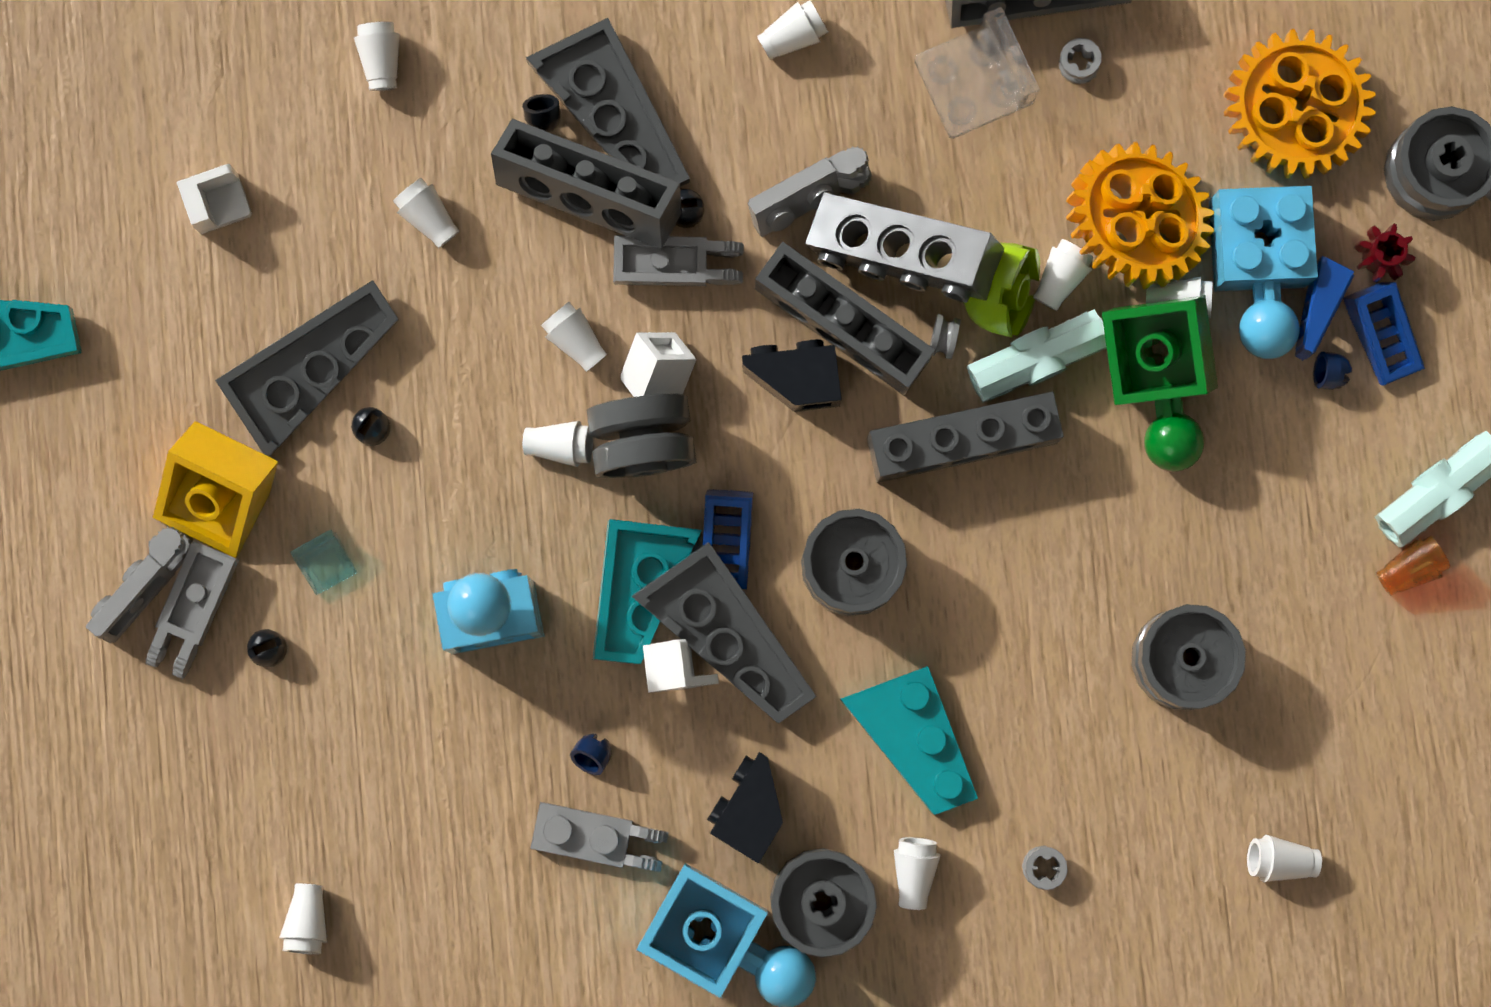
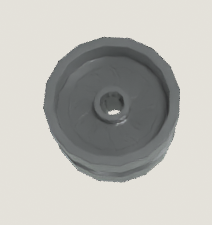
[1384,106,1491,221]
[586,394,697,478]
[801,509,907,616]
[1131,604,1246,710]
[770,848,877,957]

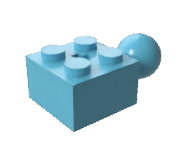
[1209,186,1318,359]
[432,569,545,654]
[636,863,816,1007]

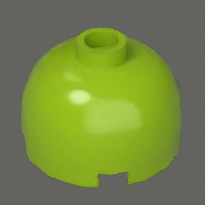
[963,242,1040,337]

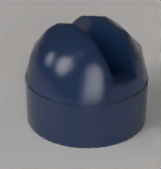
[1313,351,1352,390]
[570,733,612,775]

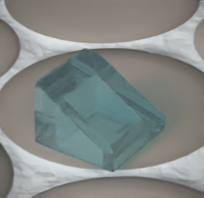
[290,530,358,595]

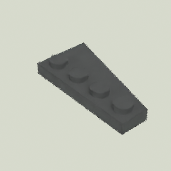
[526,18,690,187]
[215,280,399,457]
[632,542,817,724]

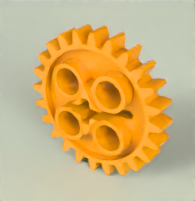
[1224,29,1376,179]
[1066,142,1214,289]

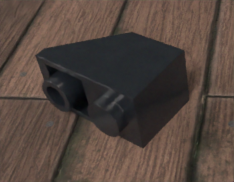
[742,339,842,412]
[707,752,783,864]

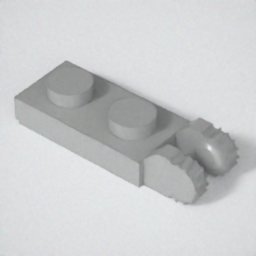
[748,146,871,238]
[613,235,744,286]
[85,526,192,643]
[145,541,239,679]
[530,802,669,872]

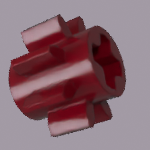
[1354,223,1416,282]

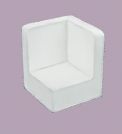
[176,164,252,234]
[620,332,696,397]
[643,639,719,693]

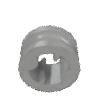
[1059,38,1101,84]
[930,314,961,359]
[1022,846,1068,890]

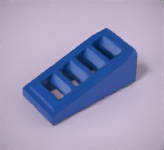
[1295,256,1355,361]
[1343,282,1425,386]
[703,489,754,590]

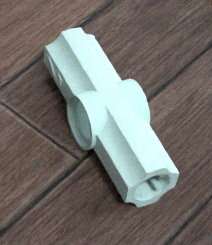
[966,309,1107,403]
[1375,431,1491,548]

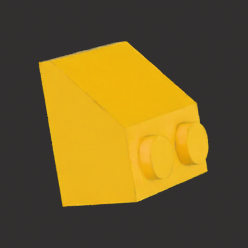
[153,421,278,558]

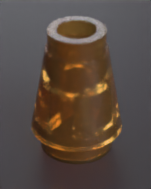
[1376,536,1451,596]

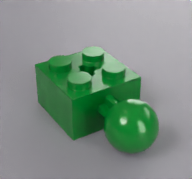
[1102,295,1218,472]

